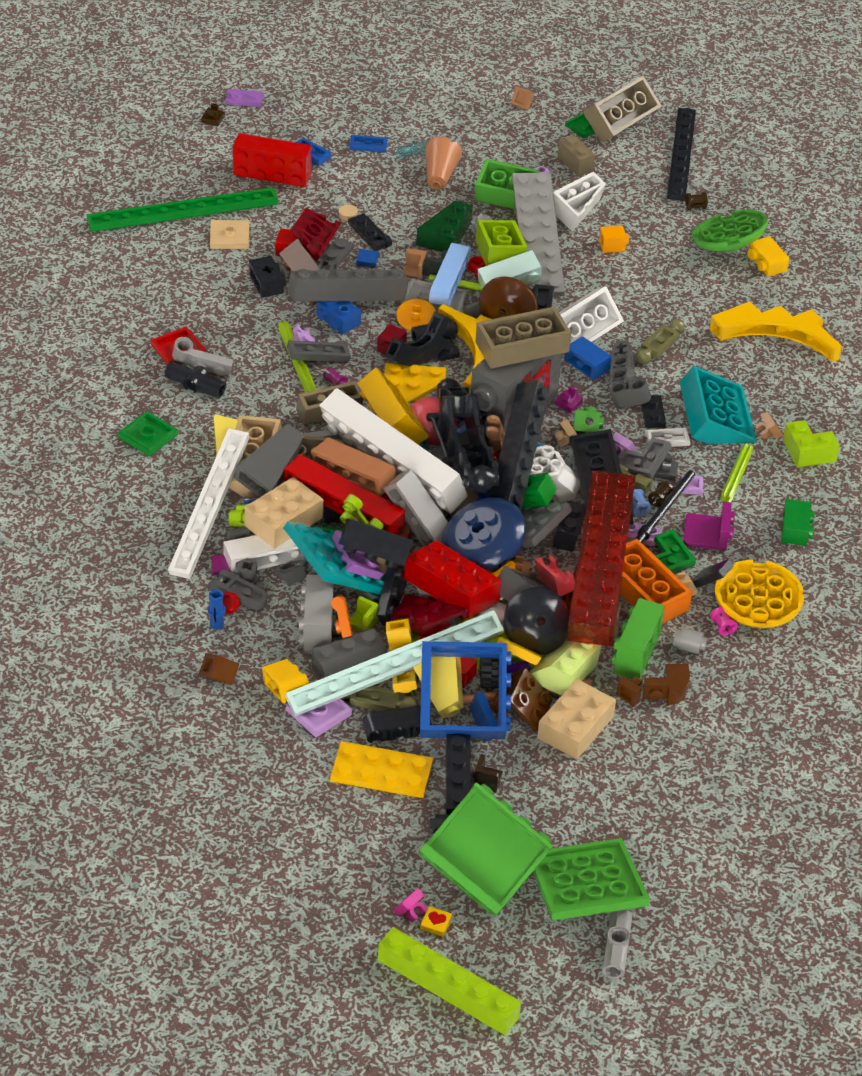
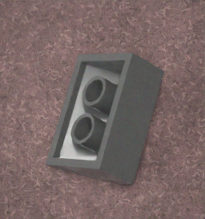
[312,628,387,679]

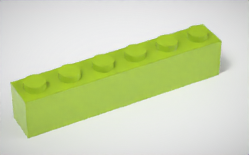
[378,927,521,1035]

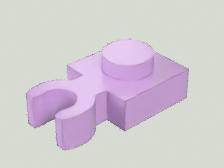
[293,324,315,342]

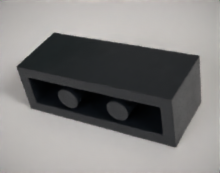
[338,518,413,568]

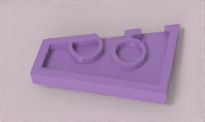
[332,530,384,580]

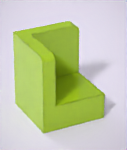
[350,596,379,632]

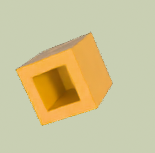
[599,226,629,253]

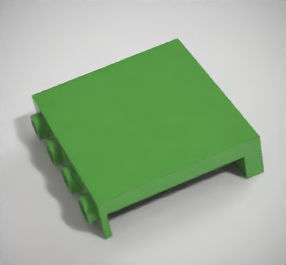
[418,782,553,917]

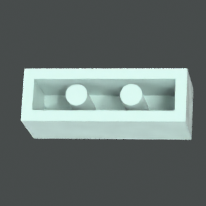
[478,250,542,289]

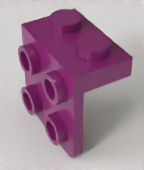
[683,501,735,551]

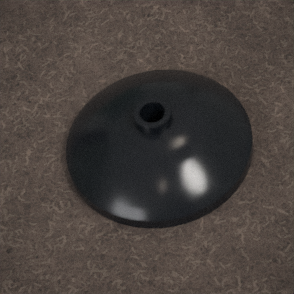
[503,587,571,655]

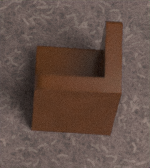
[198,653,239,685]

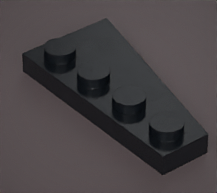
[377,552,410,626]

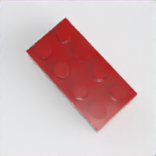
[233,133,312,187]
[404,540,502,619]

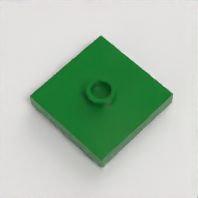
[118,411,178,456]

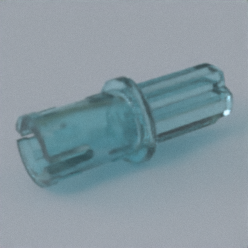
[396,140,430,158]

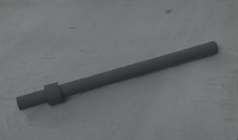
[634,470,695,543]

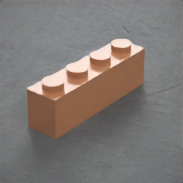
[312,437,396,496]

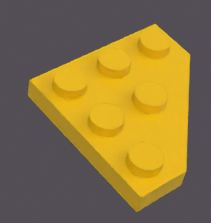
[384,363,447,404]

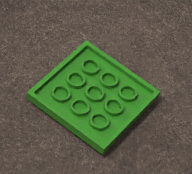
[532,838,650,921]

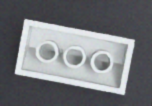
[559,286,624,343]

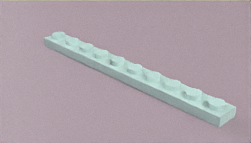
[285,610,504,716]

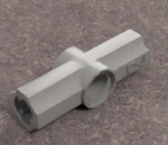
[602,909,633,980]

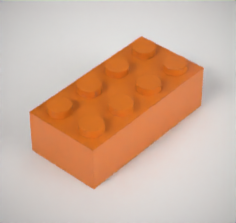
[600,539,692,624]

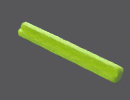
[720,443,753,502]

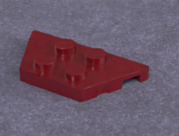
[291,208,341,262]
[391,594,470,635]

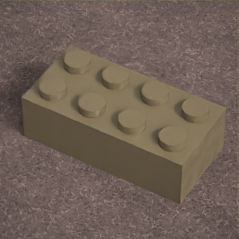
[583,76,662,142]
[475,307,571,369]

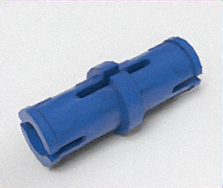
[208,589,226,630]

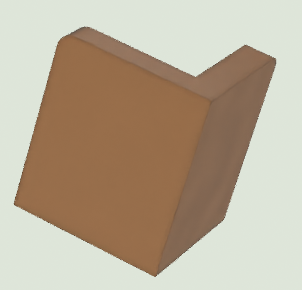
[403,248,427,279]

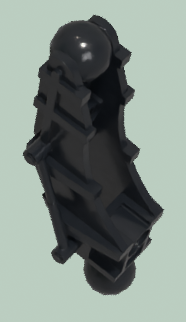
[426,378,499,493]

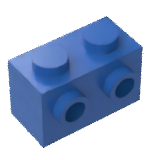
[316,301,361,334]

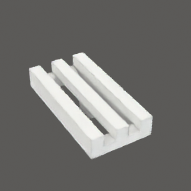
[645,428,690,447]

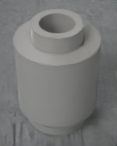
[673,628,708,654]

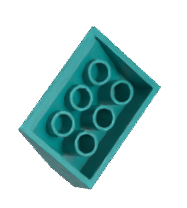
[680,365,757,444]

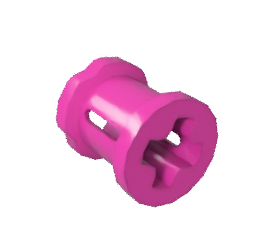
[710,606,738,636]

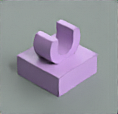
[613,432,637,457]

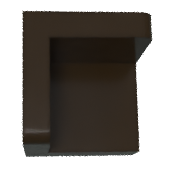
[474,754,503,793]

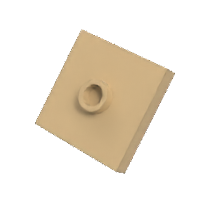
[210,220,249,249]

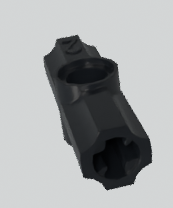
[165,361,226,398]

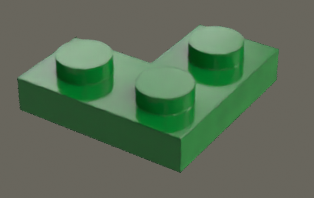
[654,529,696,574]

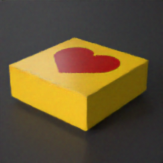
[420,906,453,937]

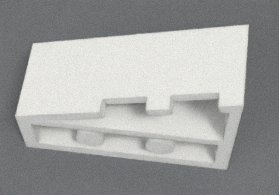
[553,172,606,231]

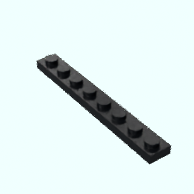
[667,108,696,201]

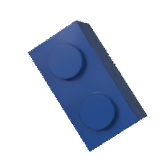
[564,336,612,380]

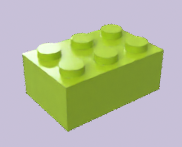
[475,220,527,266]

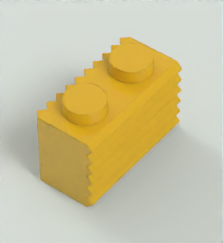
[747,236,789,277]
[262,659,309,704]

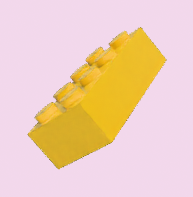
[357,367,429,445]

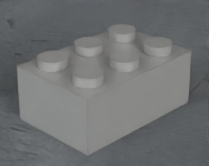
[299,575,334,654]

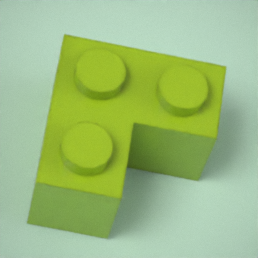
[783,420,840,468]

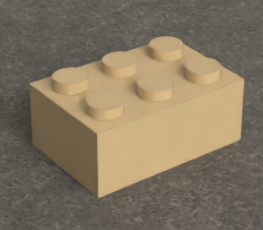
[244,477,323,549]
[537,679,616,759]

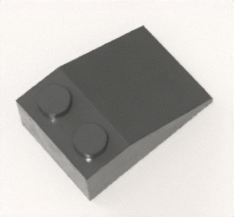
[498,566,564,603]

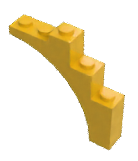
[709,302,842,362]
[438,304,492,389]

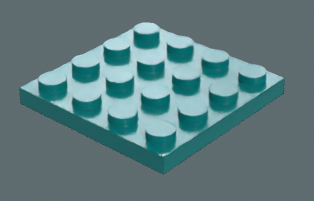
[283,521,385,595]

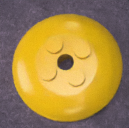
[715,560,804,628]

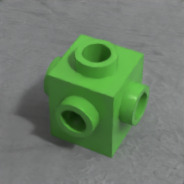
[573,407,604,434]

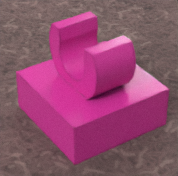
[393,888,427,922]

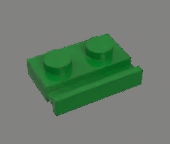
[565,113,595,139]

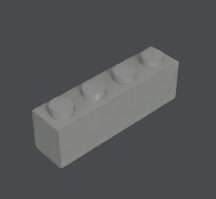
[383,469,448,547]

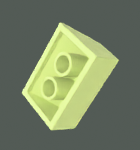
[530,635,602,696]

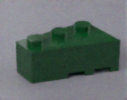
[416,201,473,252]

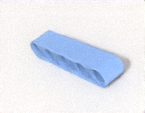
[429,243,471,306]

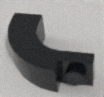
[384,311,450,366]

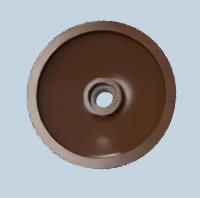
[479,276,537,319]

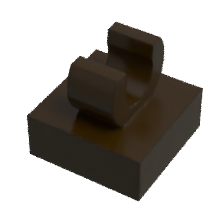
[201,103,225,126]

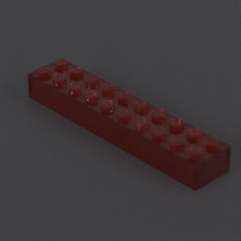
[567,471,636,646]

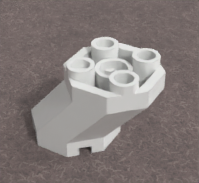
[530,445,581,503]

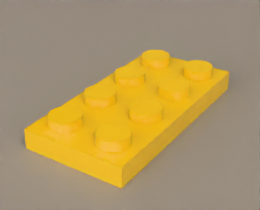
[330,741,433,798]

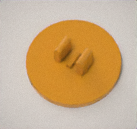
[396,299,436,331]

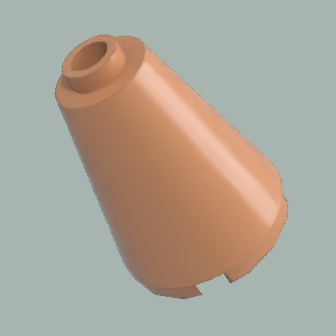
[425,137,462,189]

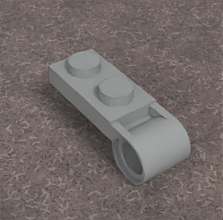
[172,337,233,376]

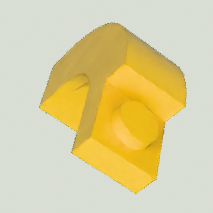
[386,619,418,693]

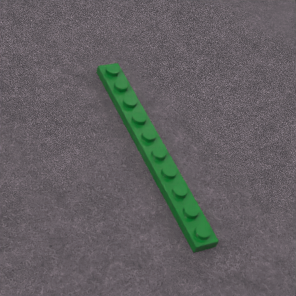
[86,187,278,232]

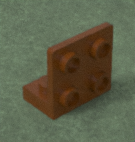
[490,668,553,731]

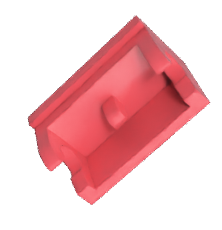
[535,555,578,596]

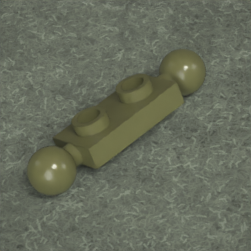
[635,319,685,365]
[340,686,418,711]

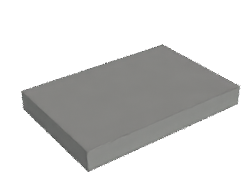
[401,279,468,313]

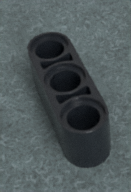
[362,706,432,743]

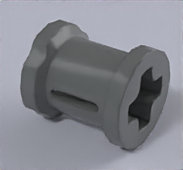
[238,558,258,585]

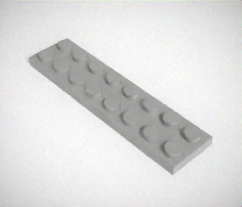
[512,173,565,295]

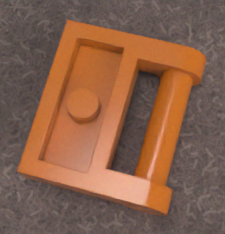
[331,595,353,638]

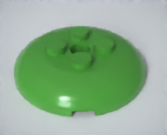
[692,210,768,252]

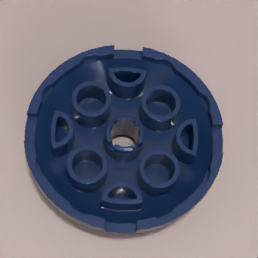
[442,497,526,572]

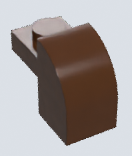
[643,664,690,705]

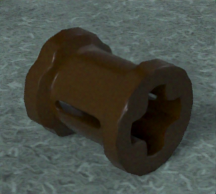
[685,192,708,210]
[648,481,674,508]

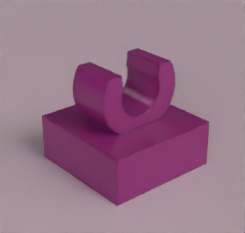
[554,386,583,413]

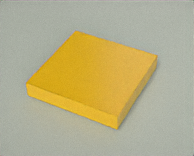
[497,636,542,665]

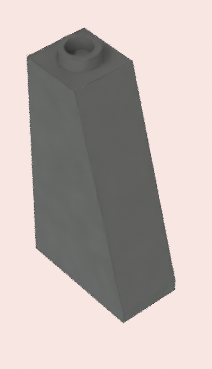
[235,423,304,498]

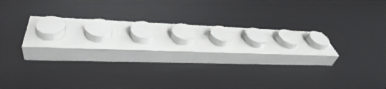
[168,428,250,579]

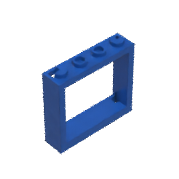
[420,641,511,739]

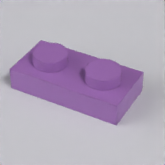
[225,89,264,107]

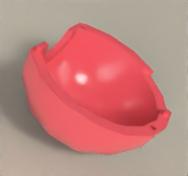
[410,396,458,445]

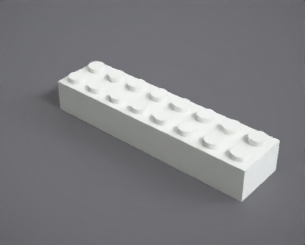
[319,388,468,514]

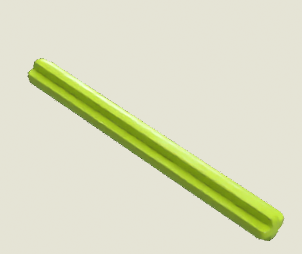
[278,321,317,392]

